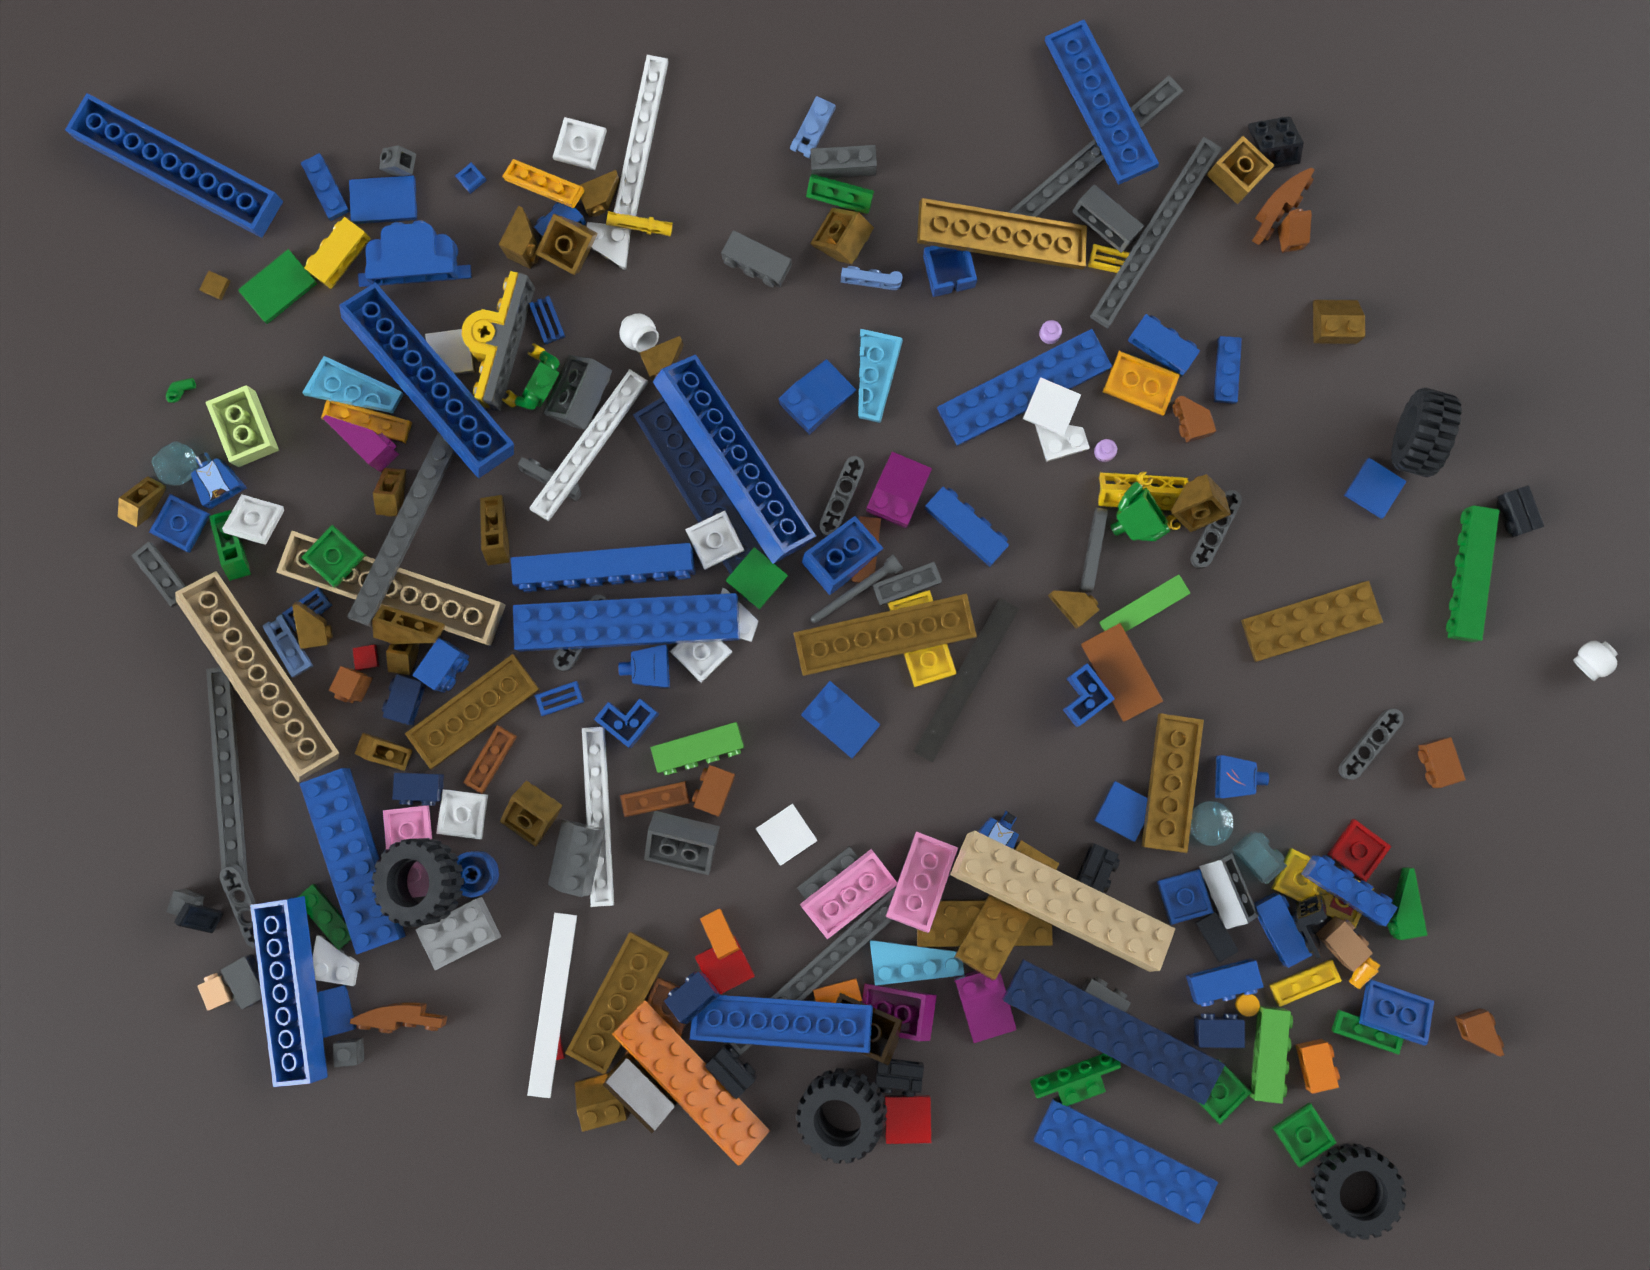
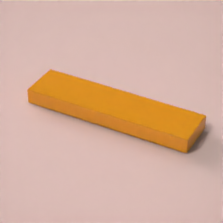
[502,159,585,209]
[321,400,412,443]

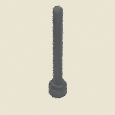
[811,554,903,623]

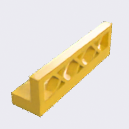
[1098,472,1188,510]

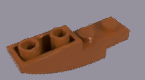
[1252,168,1315,245]
[350,1002,447,1033]

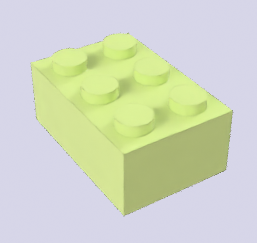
[206,385,279,467]

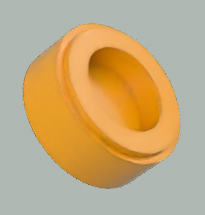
[1235,993,1260,1017]

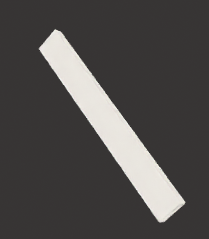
[614,55,668,216]
[530,369,648,521]
[582,727,614,907]
[527,913,577,1098]

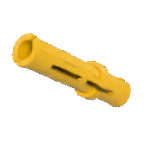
[606,211,673,237]

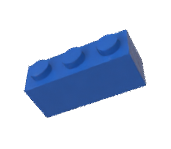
[1127,314,1200,377]
[1254,893,1312,968]
[1186,958,1263,1007]

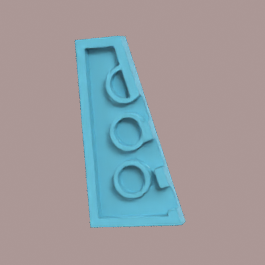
[858,329,903,423]
[302,356,403,413]
[870,940,964,986]

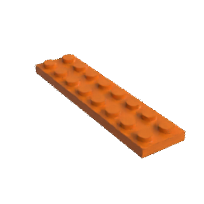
[612,1000,770,1166]

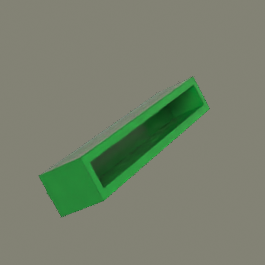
[1446,506,1499,642]

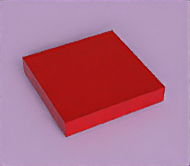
[1327,819,1392,882]
[695,936,755,994]
[885,1095,931,1144]

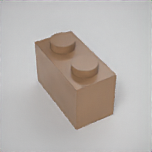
[1316,916,1373,972]

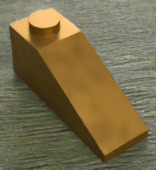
[480,495,510,566]
[372,605,445,644]

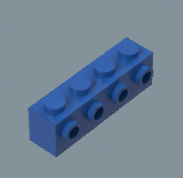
[1301,855,1398,927]

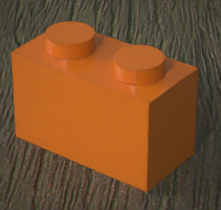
[1295,1039,1340,1094]

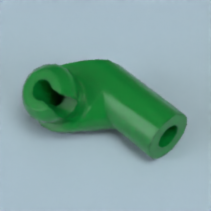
[166,378,196,403]

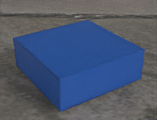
[455,162,487,194]

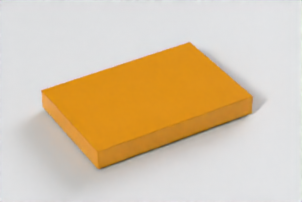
[1103,351,1180,416]

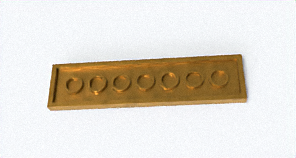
[917,198,1087,270]
[794,593,977,676]

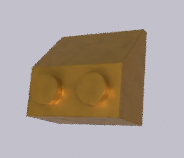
[1207,136,1274,204]
[499,206,540,269]
[810,208,874,264]
[535,214,598,275]
[1313,300,1365,344]
[1171,474,1231,532]
[500,780,563,847]
[575,1073,630,1132]

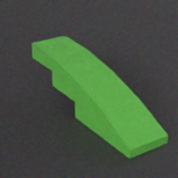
[1099,575,1191,632]

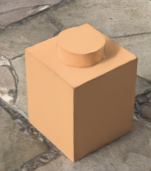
[198,973,233,1011]

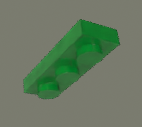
[806,174,874,214]
[298,884,351,950]
[1331,1010,1404,1055]

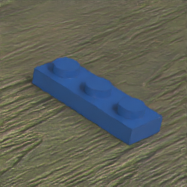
[300,153,350,221]
[1214,336,1242,404]

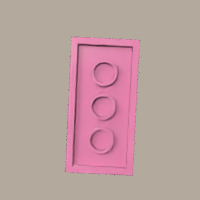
[383,805,432,898]
[886,832,958,933]
[800,849,897,939]

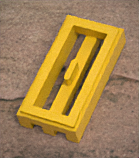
[1088,244,1130,273]

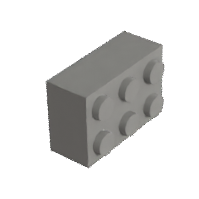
[415,897,501,970]

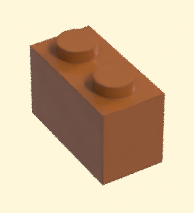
[329,666,373,703]
[1418,737,1466,788]
[692,765,736,816]

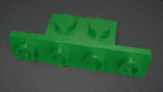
[1030,1053,1122,1106]

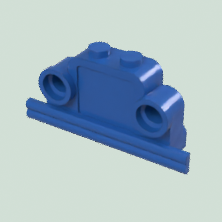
[358,220,472,287]

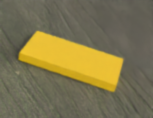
[888,590,957,687]
[1272,848,1374,928]

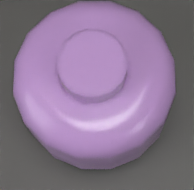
[1039,320,1062,344]
[1094,439,1117,462]

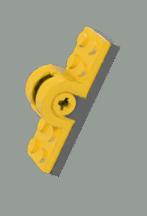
[462,271,535,411]

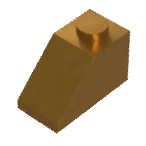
[579,170,620,217]
[640,336,684,381]
[373,468,406,516]
[118,476,166,527]
[1048,590,1100,629]
[292,602,333,649]
[386,643,420,675]
[354,733,412,771]

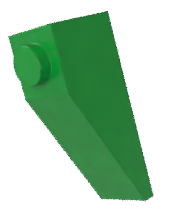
[209,510,251,581]
[1388,867,1428,940]

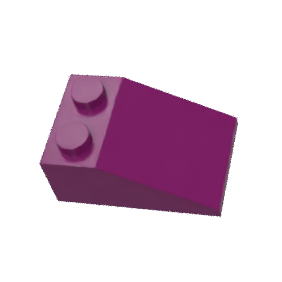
[323,415,399,473]
[866,452,932,529]
[953,970,1017,1043]
[862,984,937,1041]

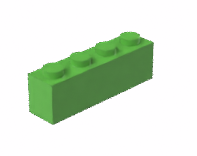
[650,722,745,776]
[1250,1006,1293,1104]

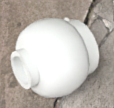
[619,313,659,353]
[1573,641,1618,681]

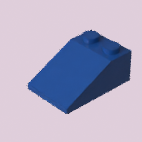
[779,359,857,435]
[802,516,883,595]
[801,681,880,758]

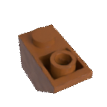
[1277,209,1312,253]
[1173,396,1216,443]
[1455,1008,1504,1057]

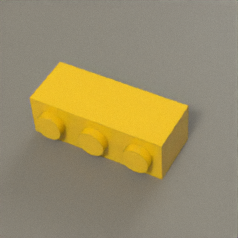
[304,217,371,289]

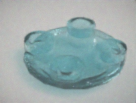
[151,442,198,486]
[1190,801,1233,846]

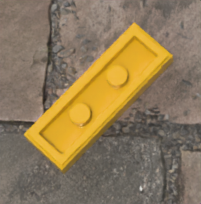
[1269,959,1342,1007]

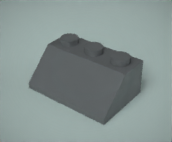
[543,355,612,430]
[644,811,720,875]
[548,819,605,897]

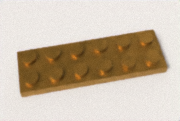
[1241,581,1383,662]
[405,654,540,769]
[1142,713,1204,853]
[954,840,1059,981]
[917,900,1053,947]
[565,931,670,1075]

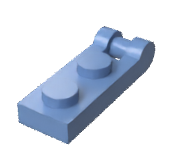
[790,96,836,159]
[841,266,903,290]
[263,614,313,678]

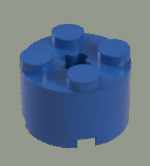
[457,851,499,898]

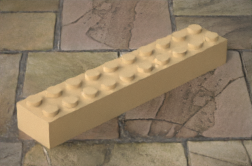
[276,531,506,646]
[175,571,339,783]
[950,831,1175,972]

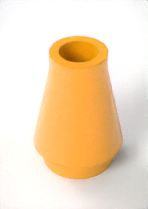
[1349,957,1380,989]

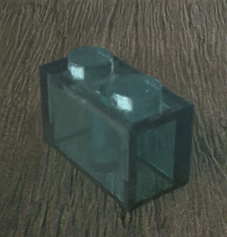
[1232,831,1287,884]

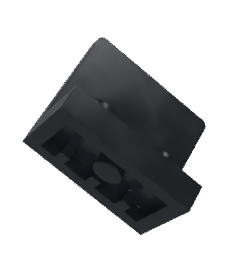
[1248,116,1304,169]
[1294,893,1327,959]

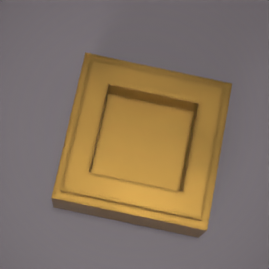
[199,270,231,300]

